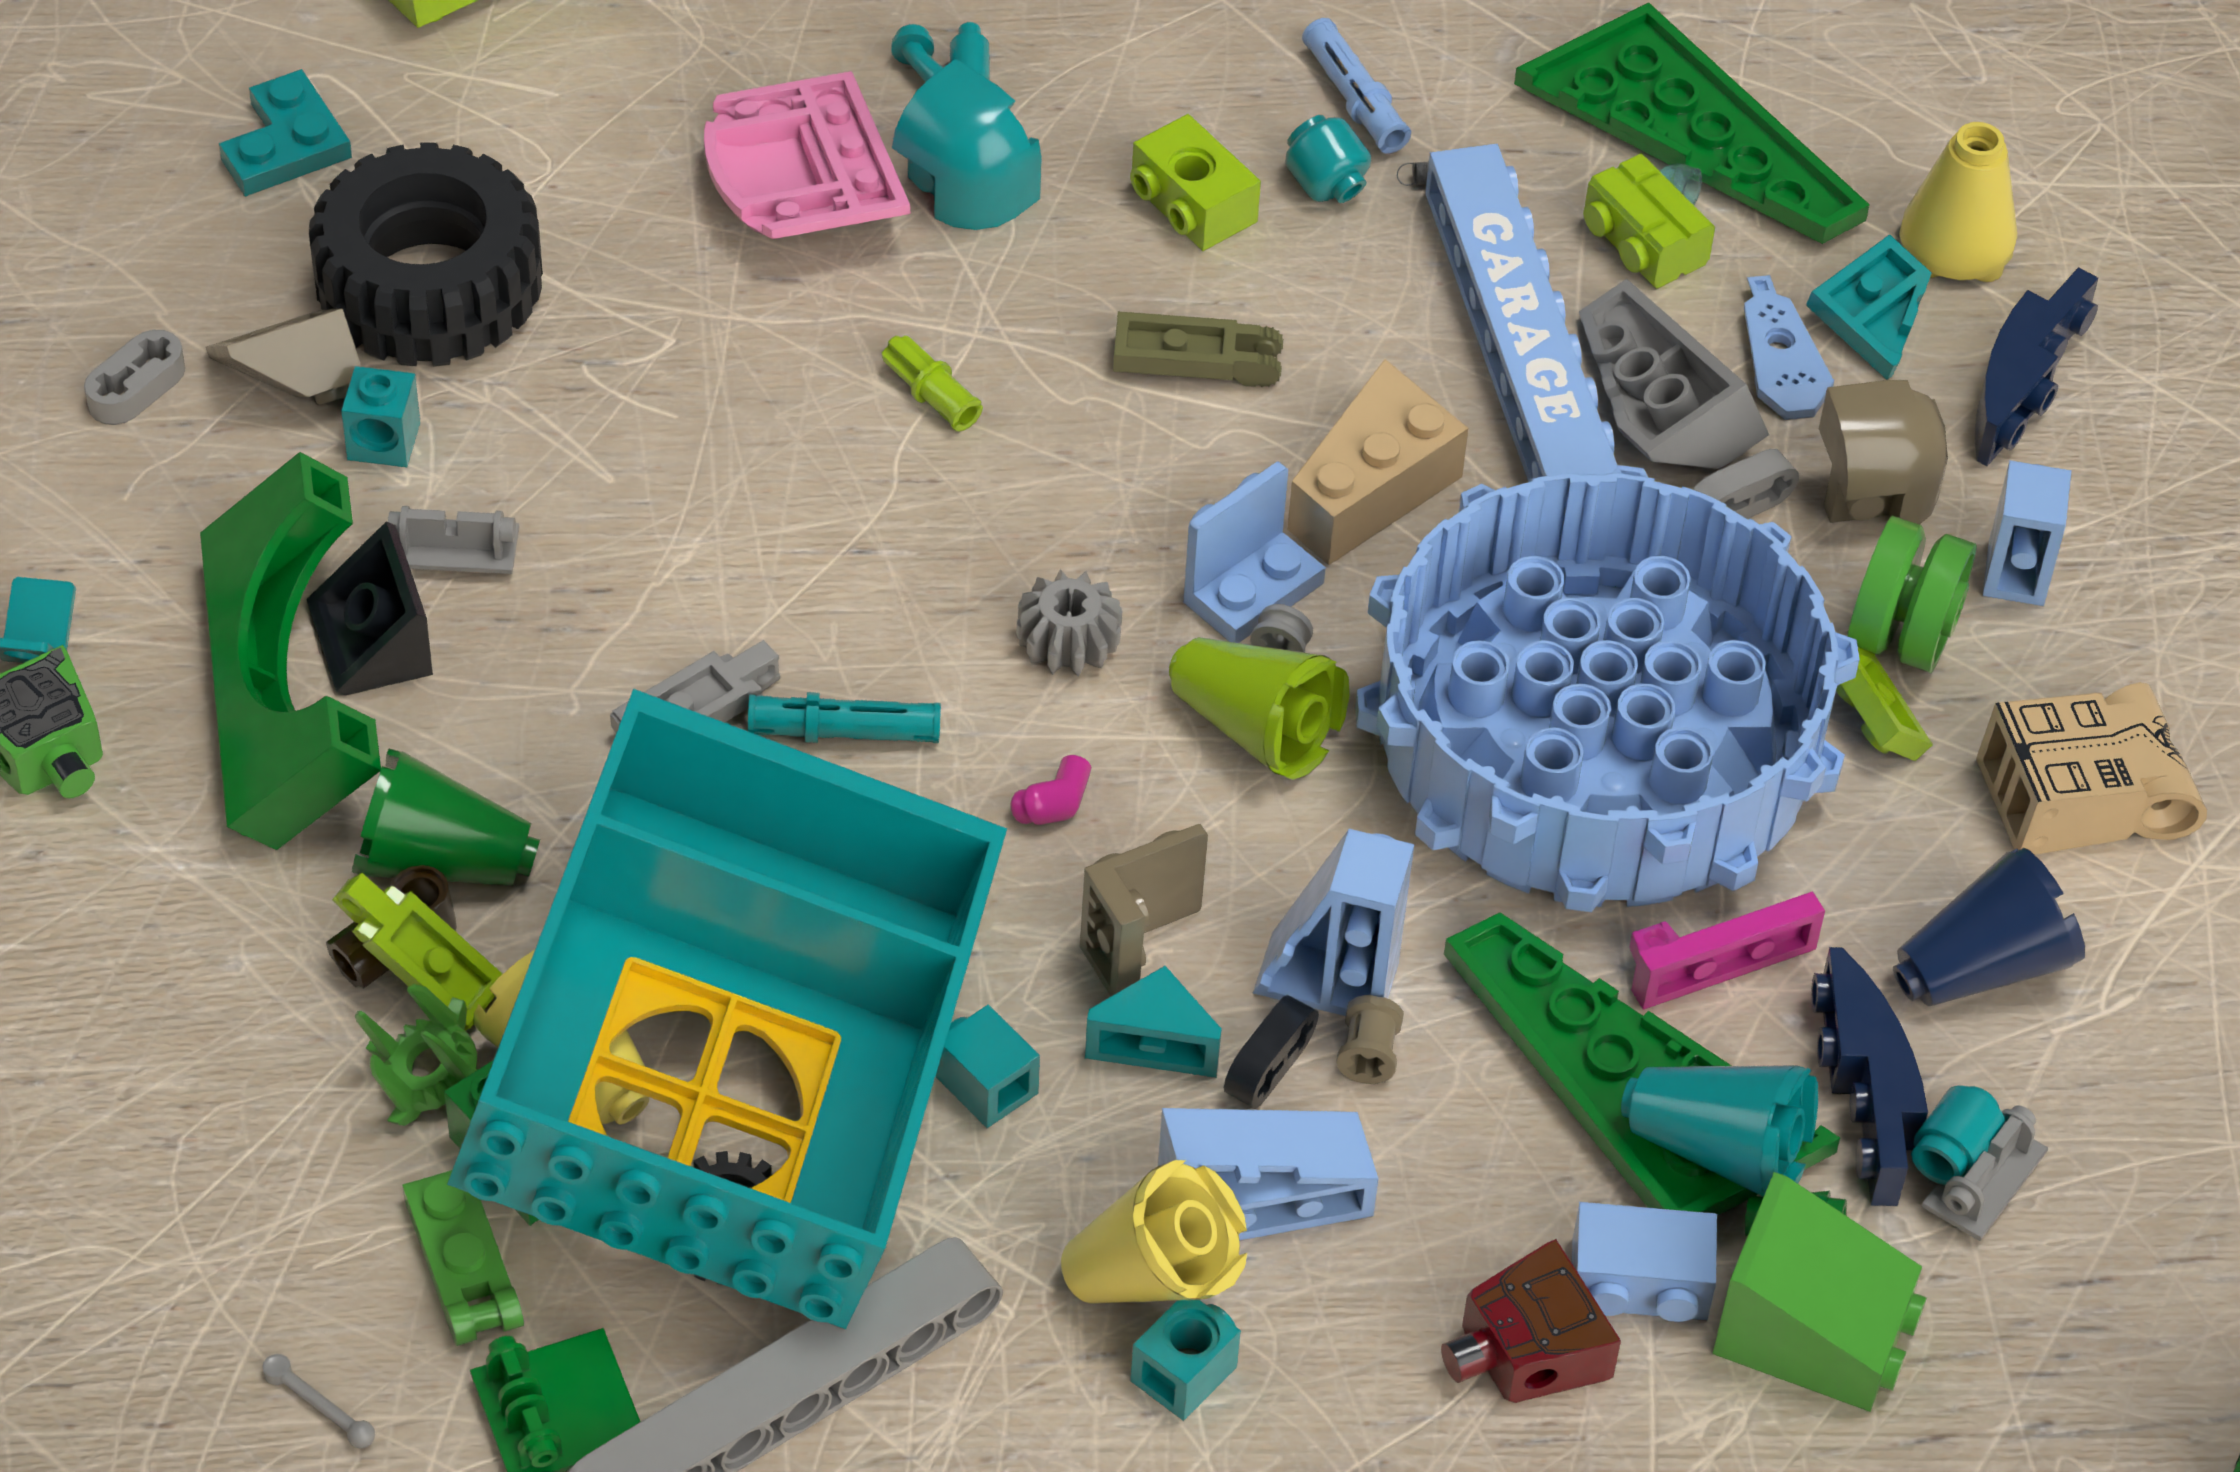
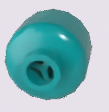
[1285,115,1372,203]

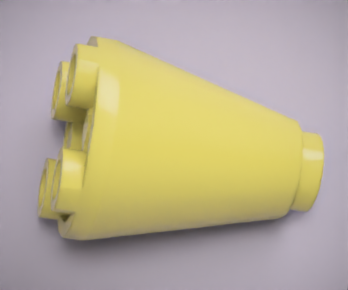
[1899,122,2018,282]

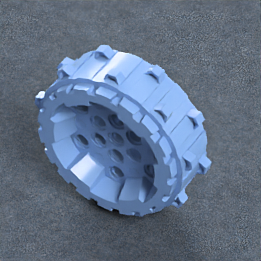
[1355,465,1860,912]

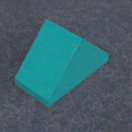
[1085,966,1222,1078]

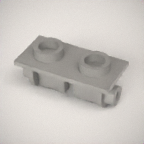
[388,506,519,574]
[1921,1105,2048,1241]

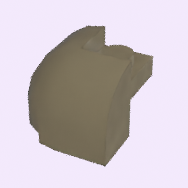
[1818,380,1948,525]

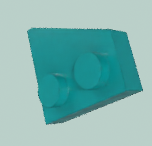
[1806,234,1932,380]

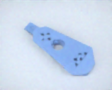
[1744,275,1834,420]

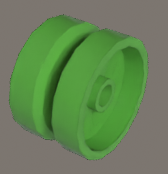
[1848,516,1977,673]

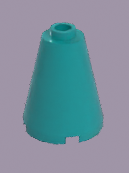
[1621,1065,1818,1197]

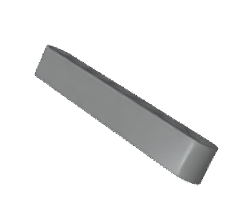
[568,1237,1003,1472]

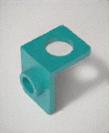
[0,577,76,663]

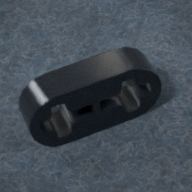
[1224,995,1319,1108]

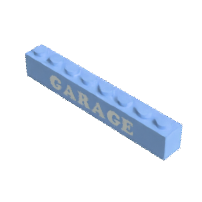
[1425,143,1618,482]

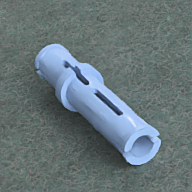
[1302,18,1411,154]

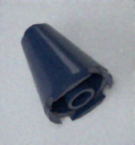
[1893,848,2085,1006]

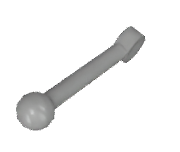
[262,1354,375,1448]

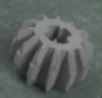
[1016,569,1122,676]

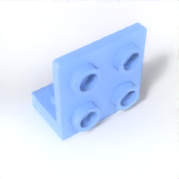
[1183,461,1326,643]

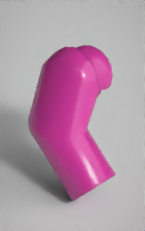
[1010,755,1092,825]

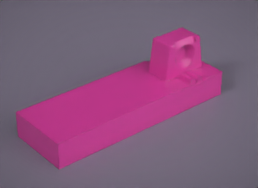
[1629,891,1825,1010]

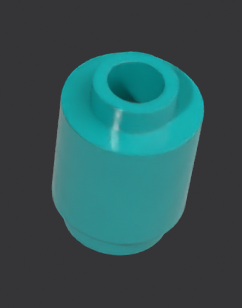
[1912,1085,2005,1185]

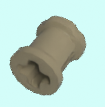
[1336,995,1404,1084]

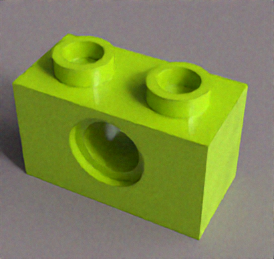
[1130,114,1261,251]

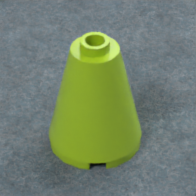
[1169,637,1350,780]

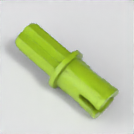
[882,335,983,432]

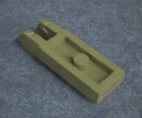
[1113,311,1284,387]

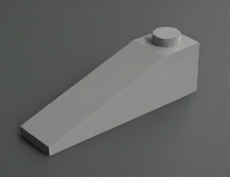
[1579,279,1769,469]

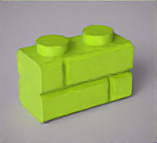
[1583,153,1715,289]

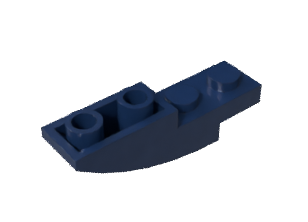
[1975,267,2099,466]
[1811,947,1928,1206]

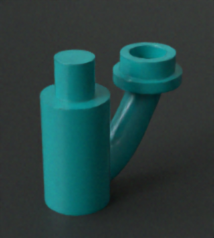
[891,22,990,82]

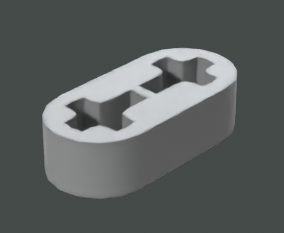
[84,329,185,425]
[1693,449,1799,519]

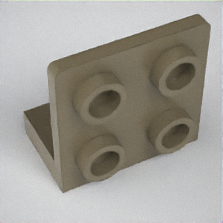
[1080,824,1208,996]

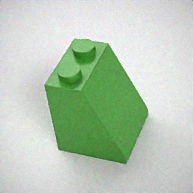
[1713,1172,1927,1412]

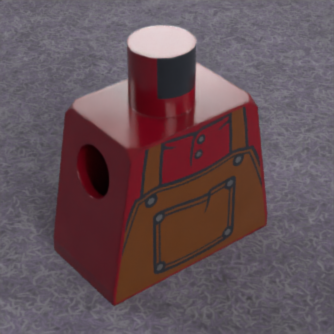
[1441,1239,1621,1403]

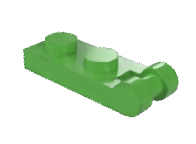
[402,1170,524,1346]

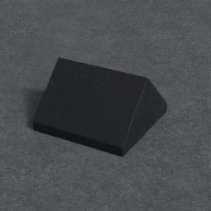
[306,521,433,696]

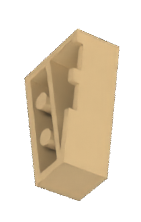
[1287,359,1469,565]

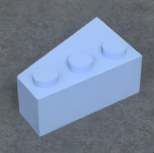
[1253,829,1414,1016]
[1158,1108,1379,1240]

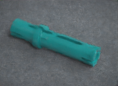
[748,692,941,743]

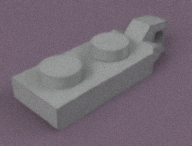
[610,640,780,732]

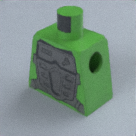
[0,645,103,798]

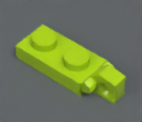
[332,873,503,1031]

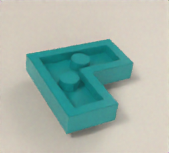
[219,69,352,197]

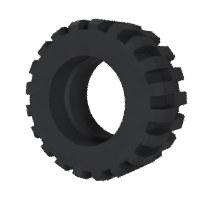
[309,142,543,367]

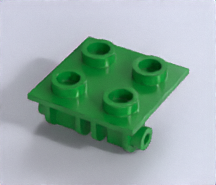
[470,1328,641,1472]

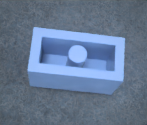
[1983,460,2072,606]
[1572,1202,1717,1322]

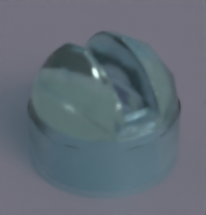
[1660,163,1702,205]

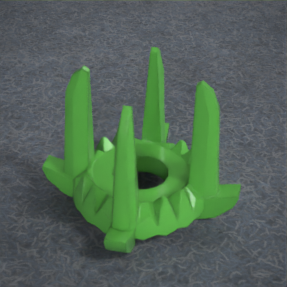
[355,984,478,1126]

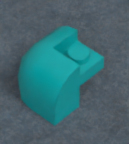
[892,58,1042,230]

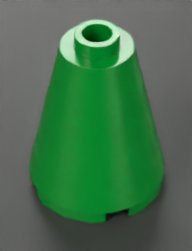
[351,748,541,886]

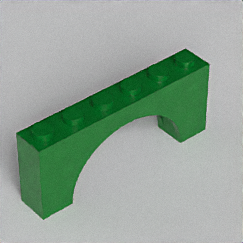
[200,452,381,850]

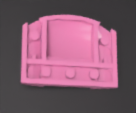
[704,71,911,239]

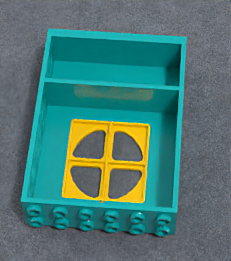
[447,689,1008,1329]

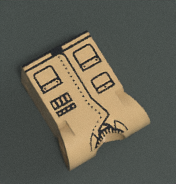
[1976,682,2207,855]

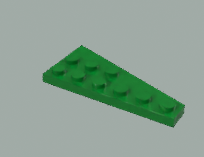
[1514,2,1870,244]
[1444,912,1840,1216]

